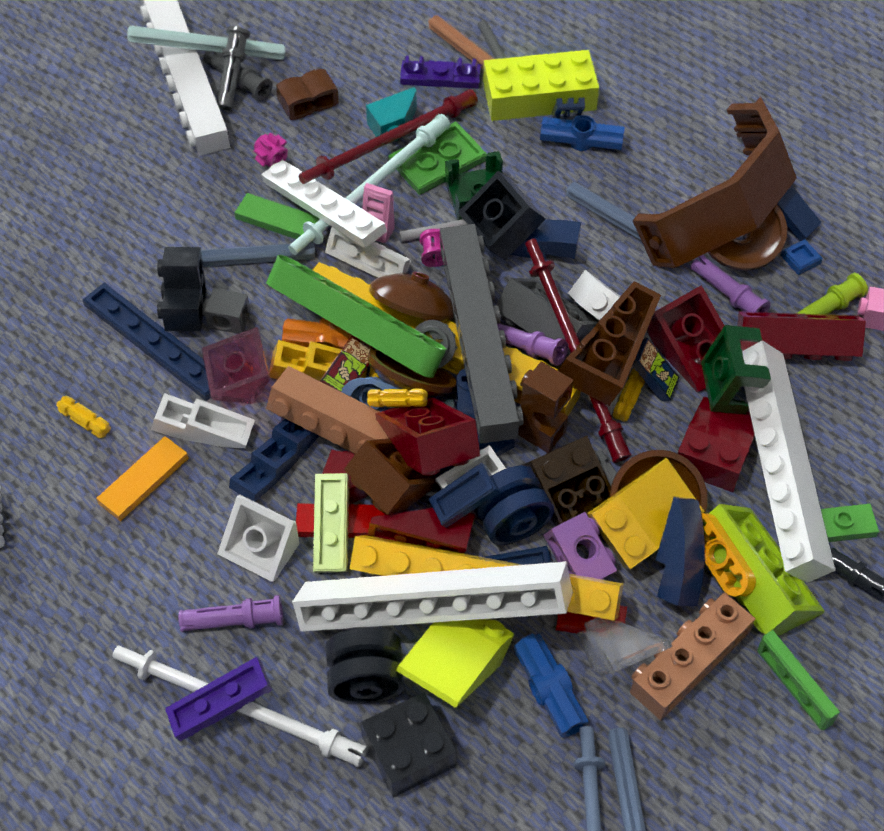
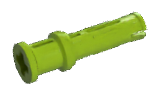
[797,273,868,314]

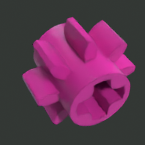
[253,133,288,167]

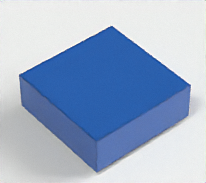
[781,239,823,275]

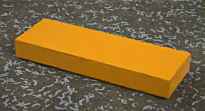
[96,436,189,522]

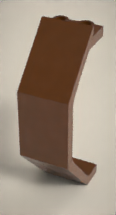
[632,96,797,268]

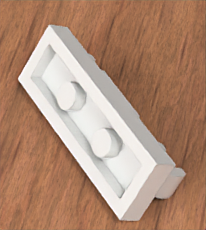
[325,227,411,278]

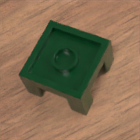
[445,151,503,220]
[701,325,771,415]

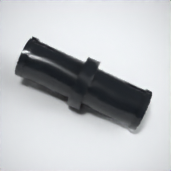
[831,547,884,600]

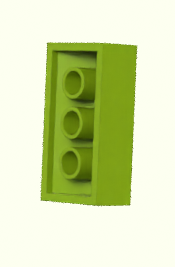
[703,504,825,635]

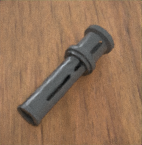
[217,26,250,110]
[203,51,272,101]

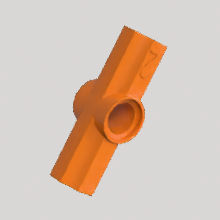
[282,318,374,349]

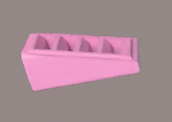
[362,183,394,243]

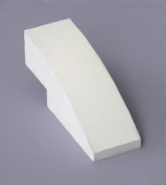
[151,393,255,448]

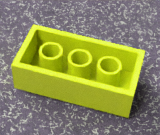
[483,50,599,121]

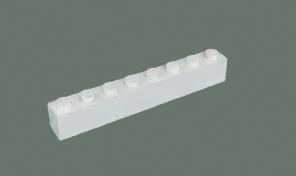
[140,0,230,156]
[742,341,836,582]
[292,562,573,632]

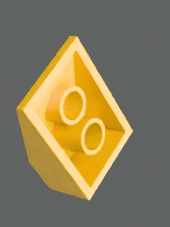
[587,458,704,569]

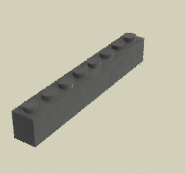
[440,224,523,443]

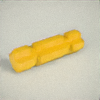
[613,368,645,422]
[367,389,428,407]
[56,396,111,438]

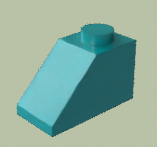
[366,87,417,141]

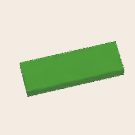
[234,193,320,242]
[757,630,840,731]

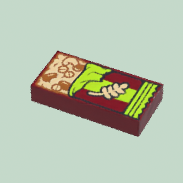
[320,336,371,392]

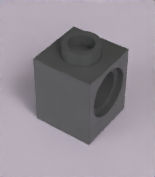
[202,288,251,335]

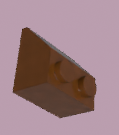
[344,438,438,514]

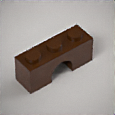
[518,361,574,453]

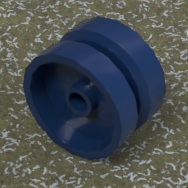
[474,465,555,546]

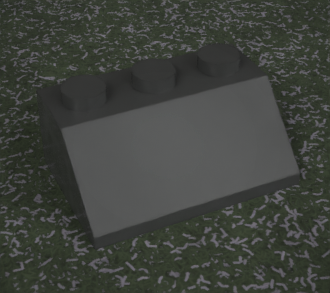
[495,278,599,356]

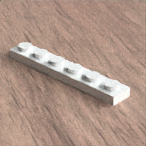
[261,160,387,248]

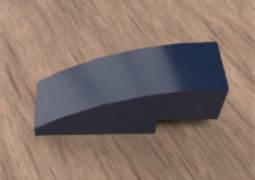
[490,219,581,261]
[656,497,705,606]

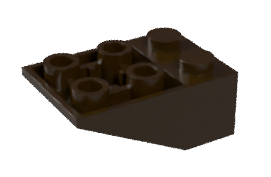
[522,436,611,547]

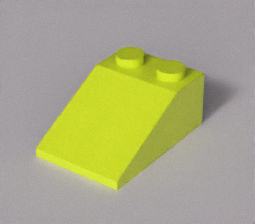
[397,619,515,708]

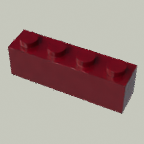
[737,311,866,361]

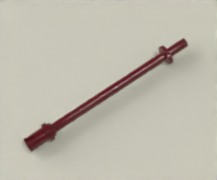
[298,89,478,184]
[525,239,632,463]

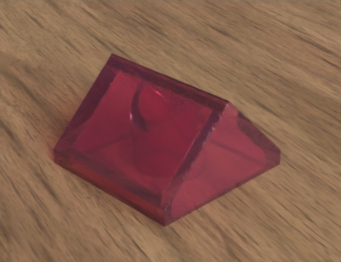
[202,327,270,404]

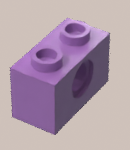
[543,512,617,579]

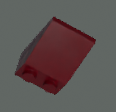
[647,285,724,392]
[375,397,480,475]
[677,397,755,492]

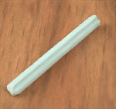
[127,26,285,60]

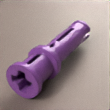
[691,255,771,312]
[497,324,568,366]
[179,595,283,632]

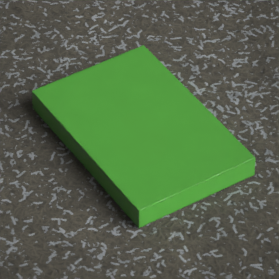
[388,121,487,195]

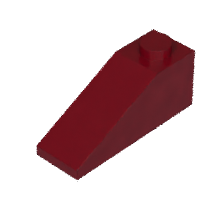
[368,508,475,554]

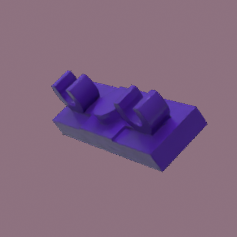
[400,55,481,89]
[165,657,273,742]

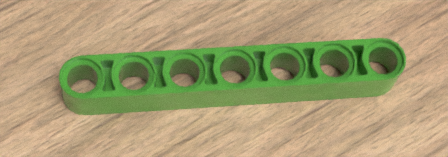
[266,255,447,378]

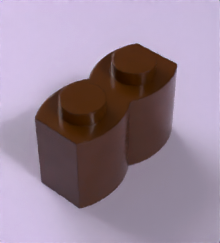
[276,69,339,120]

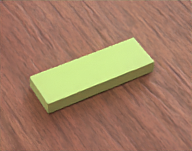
[313,473,349,572]

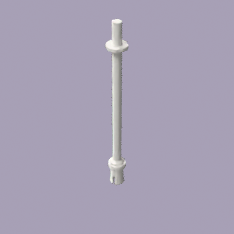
[113,645,368,768]

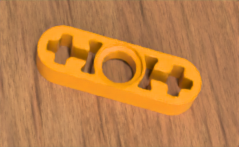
[701,512,756,597]

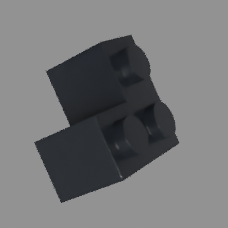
[157,247,207,331]

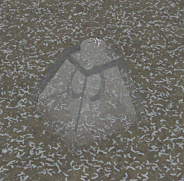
[578,618,672,674]

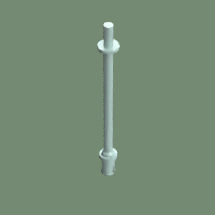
[288,114,451,255]

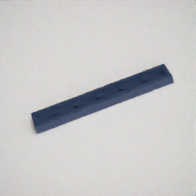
[82,282,228,401]

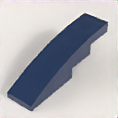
[229,419,319,502]

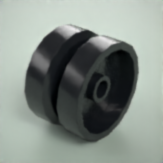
[326,627,404,704]

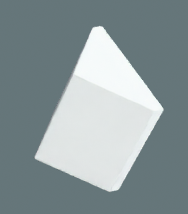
[217,495,300,582]

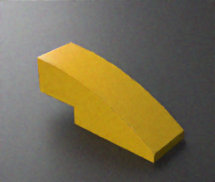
[268,340,367,381]

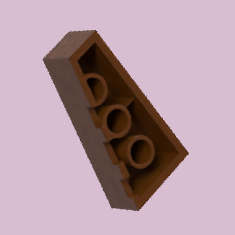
[558,281,661,406]

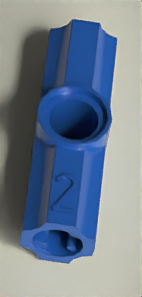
[540,115,625,151]
[514,633,589,738]

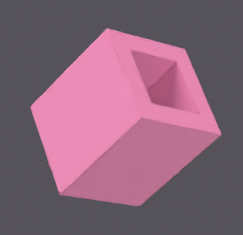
[857,287,884,331]

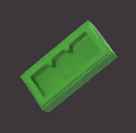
[821,504,879,542]

